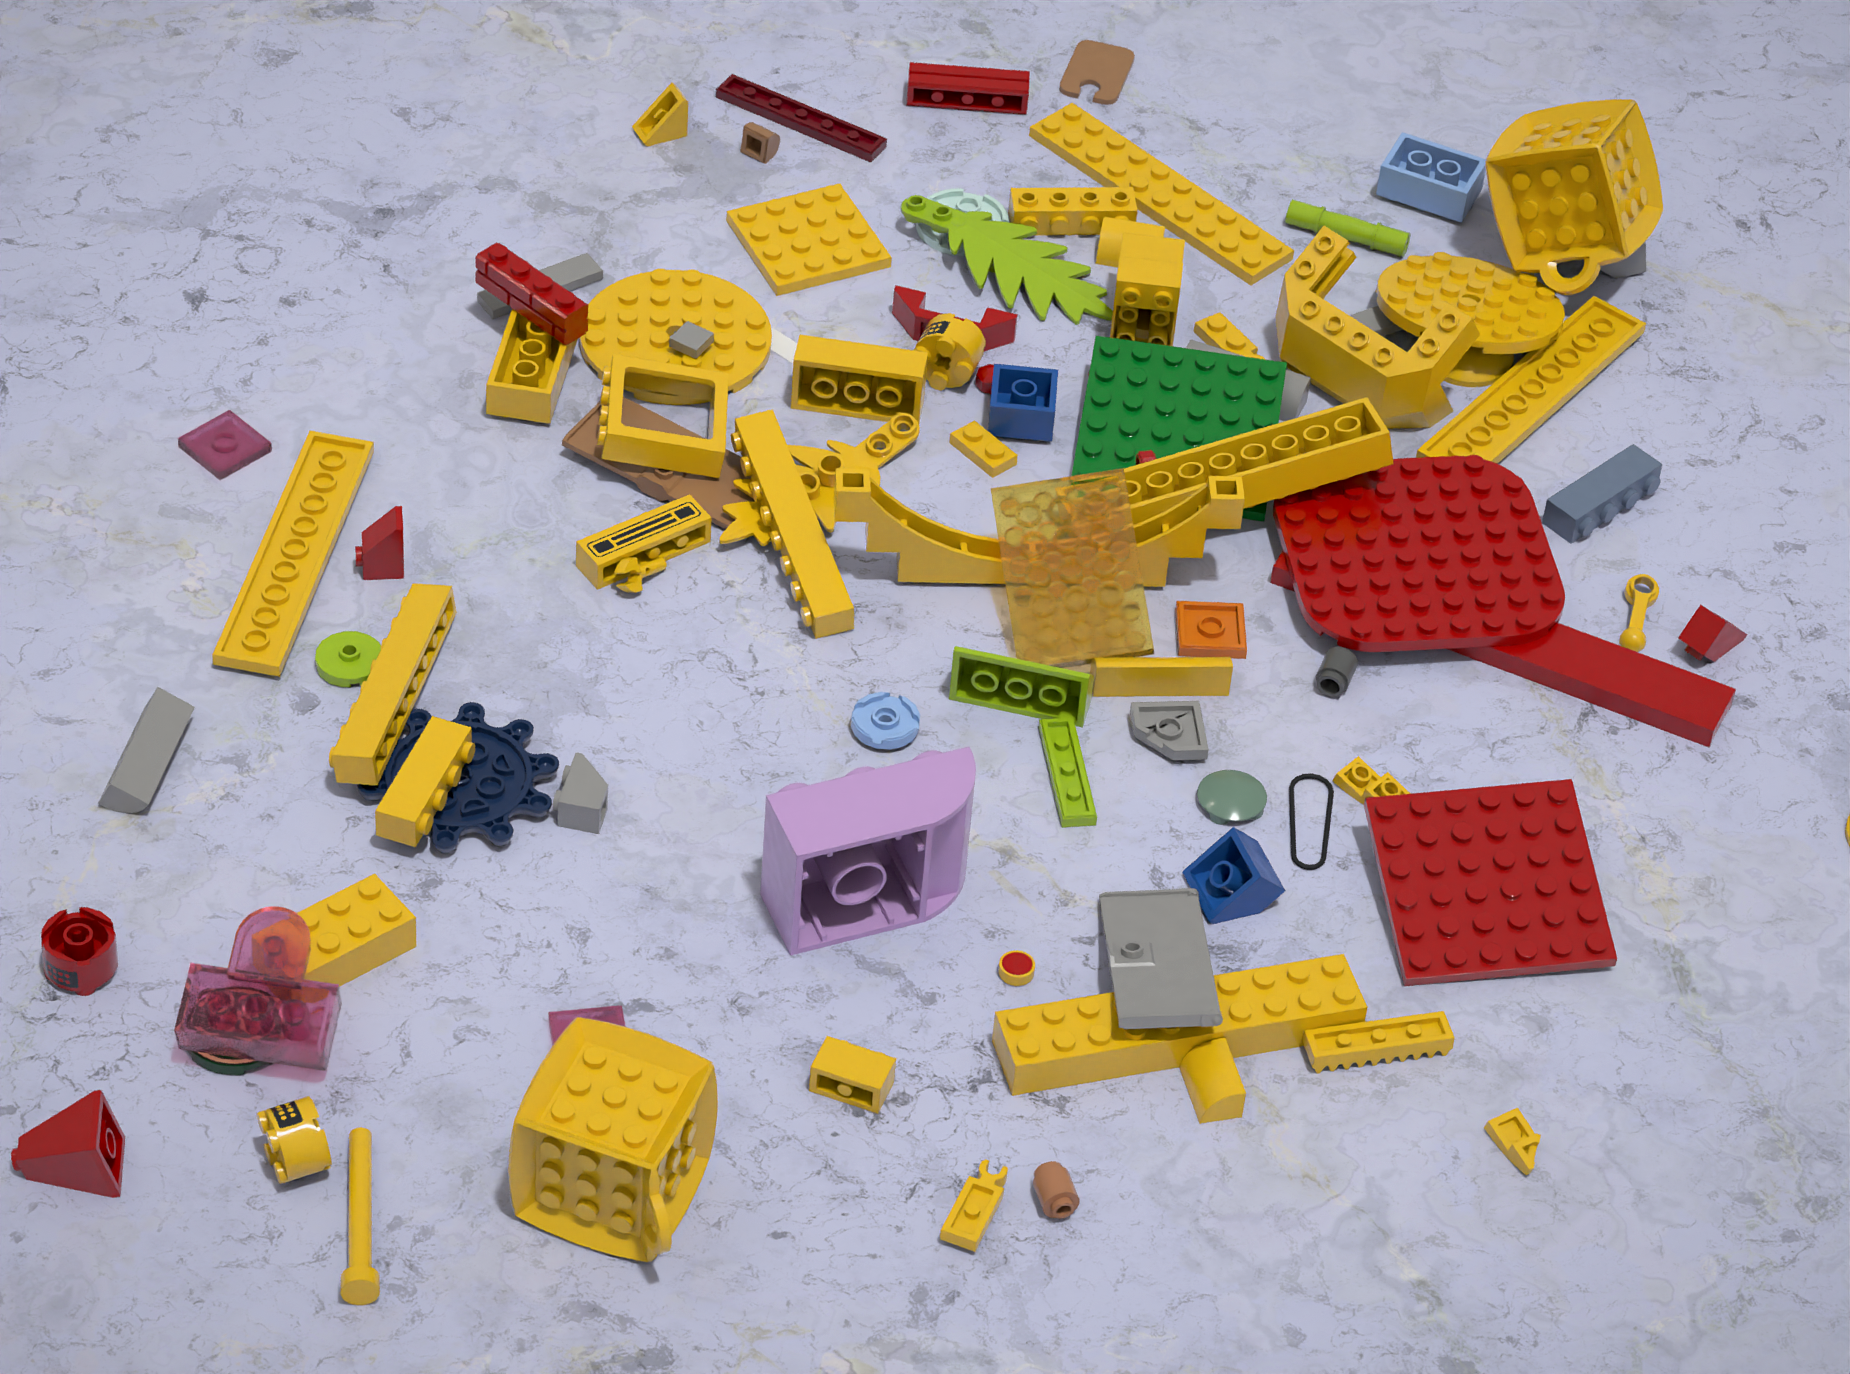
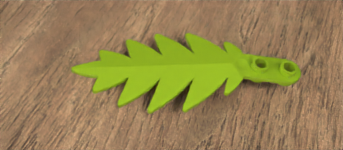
[901,195,1113,325]

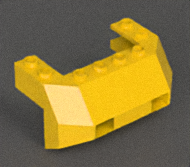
[1275,226,1480,429]

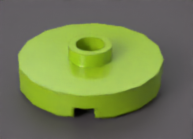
[315,631,381,687]

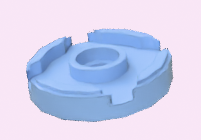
[851,692,920,750]

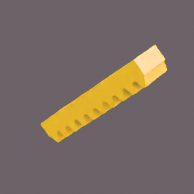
[1302,1011,1455,1074]

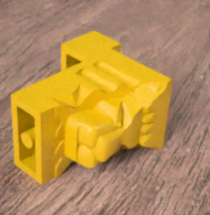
[1110,232,1185,346]

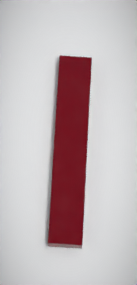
[716,74,887,163]

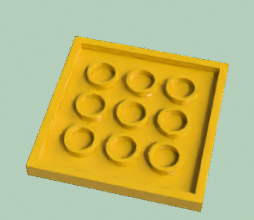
[726,183,892,296]

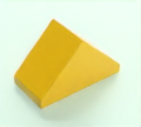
[632,82,689,147]

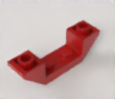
[892,285,1018,352]

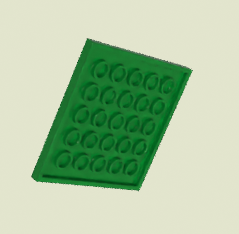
[1070,335,1287,522]

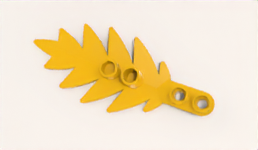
[719,413,920,546]

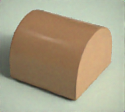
[740,122,780,164]

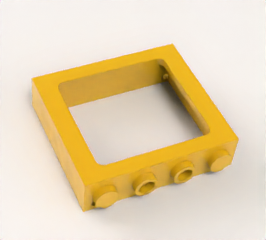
[597,354,729,478]

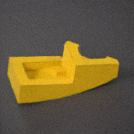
[1484,1107,1541,1175]

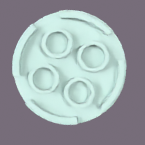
[916,188,1009,256]

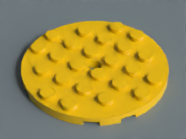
[1376,252,1565,354]
[579,268,772,405]

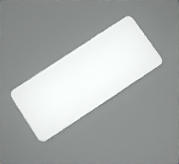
[771,328,797,363]

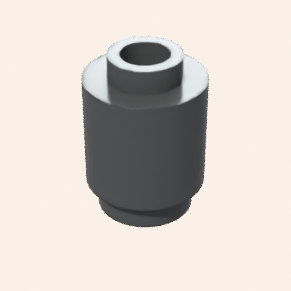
[1316,647,1358,697]

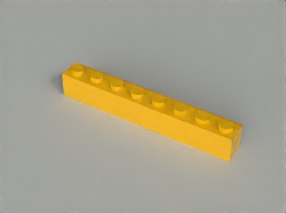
[731,409,854,639]
[329,583,457,785]

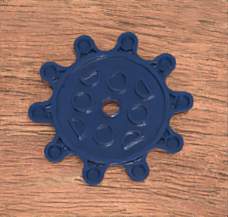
[357,702,559,853]

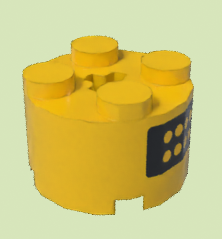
[914,313,986,390]
[256,1096,332,1184]

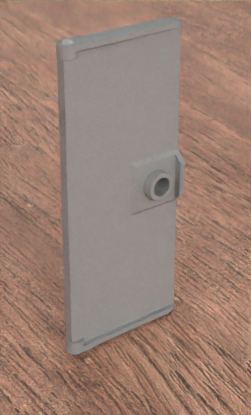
[1099,888,1223,1029]

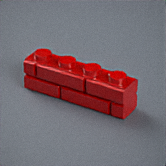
[906,62,1030,115]
[475,242,588,345]

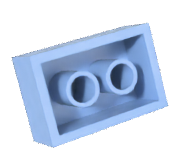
[1376,132,1486,222]

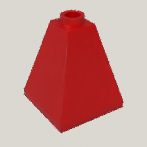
[11,1090,126,1198]

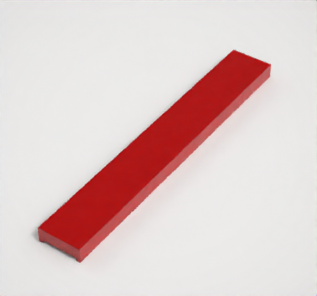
[1270,551,1736,748]

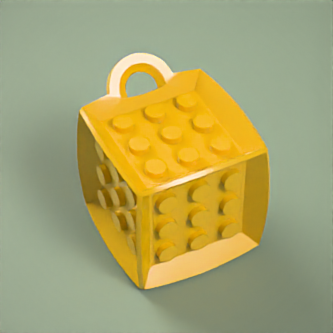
[1485,99,1663,295]
[508,1017,718,1262]

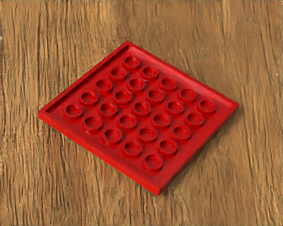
[1364,779,1617,986]

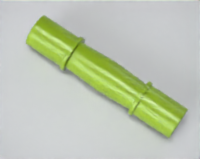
[1285,199,1411,257]

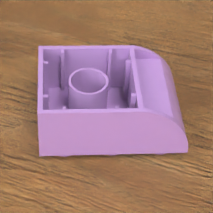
[760,747,976,956]

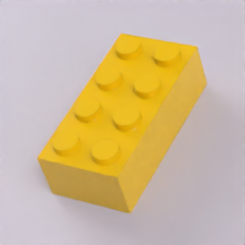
[486,309,577,424]
[791,335,928,423]
[251,873,417,1010]

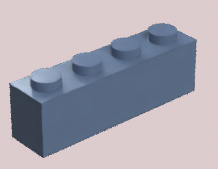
[1542,444,1663,544]

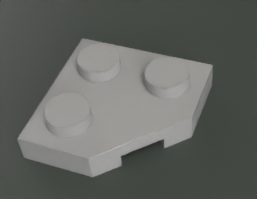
[1130,701,1209,760]

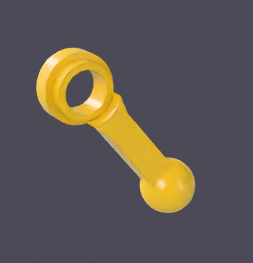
[1619,574,1659,652]

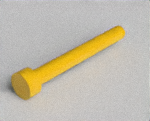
[340,1127,380,1305]

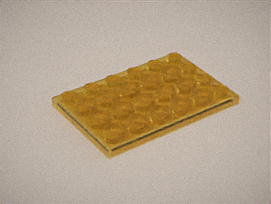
[991,468,1154,668]

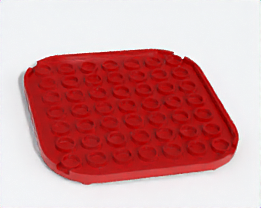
[1273,455,1565,652]

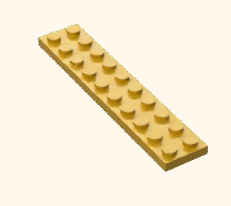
[1029,103,1294,285]
[1416,296,1646,464]
[212,431,374,677]

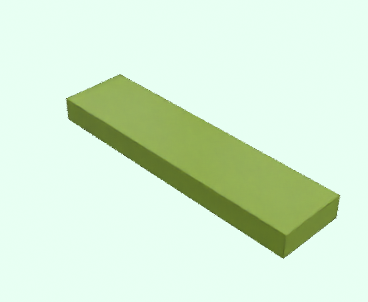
[1038,717,1097,828]

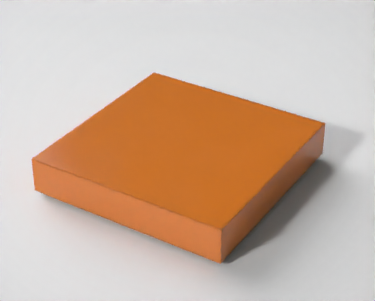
[1175,601,1247,659]

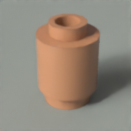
[1033,1161,1080,1219]

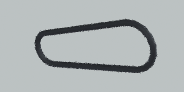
[1289,773,1334,870]

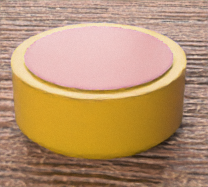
[998,950,1035,986]

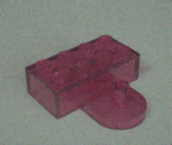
[174,906,342,1071]

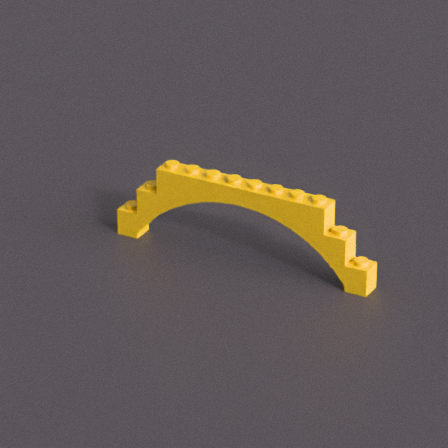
[834,468,1245,587]

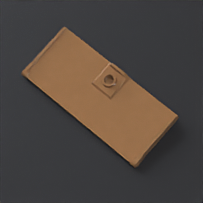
[562,397,758,529]

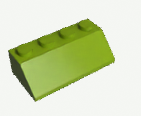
[949,646,1094,728]

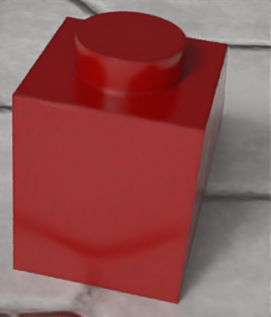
[355,506,404,580]
[1678,604,1748,662]

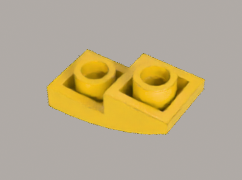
[1332,756,1411,805]

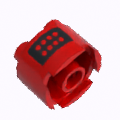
[41,907,118,996]

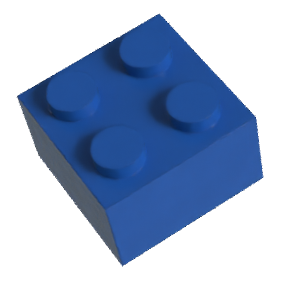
[988,364,1058,441]

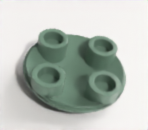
[1197,770,1267,825]

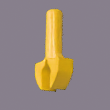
[614,557,667,593]

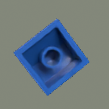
[1182,827,1285,924]

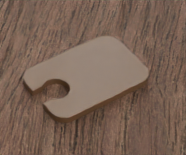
[1059,40,1135,105]

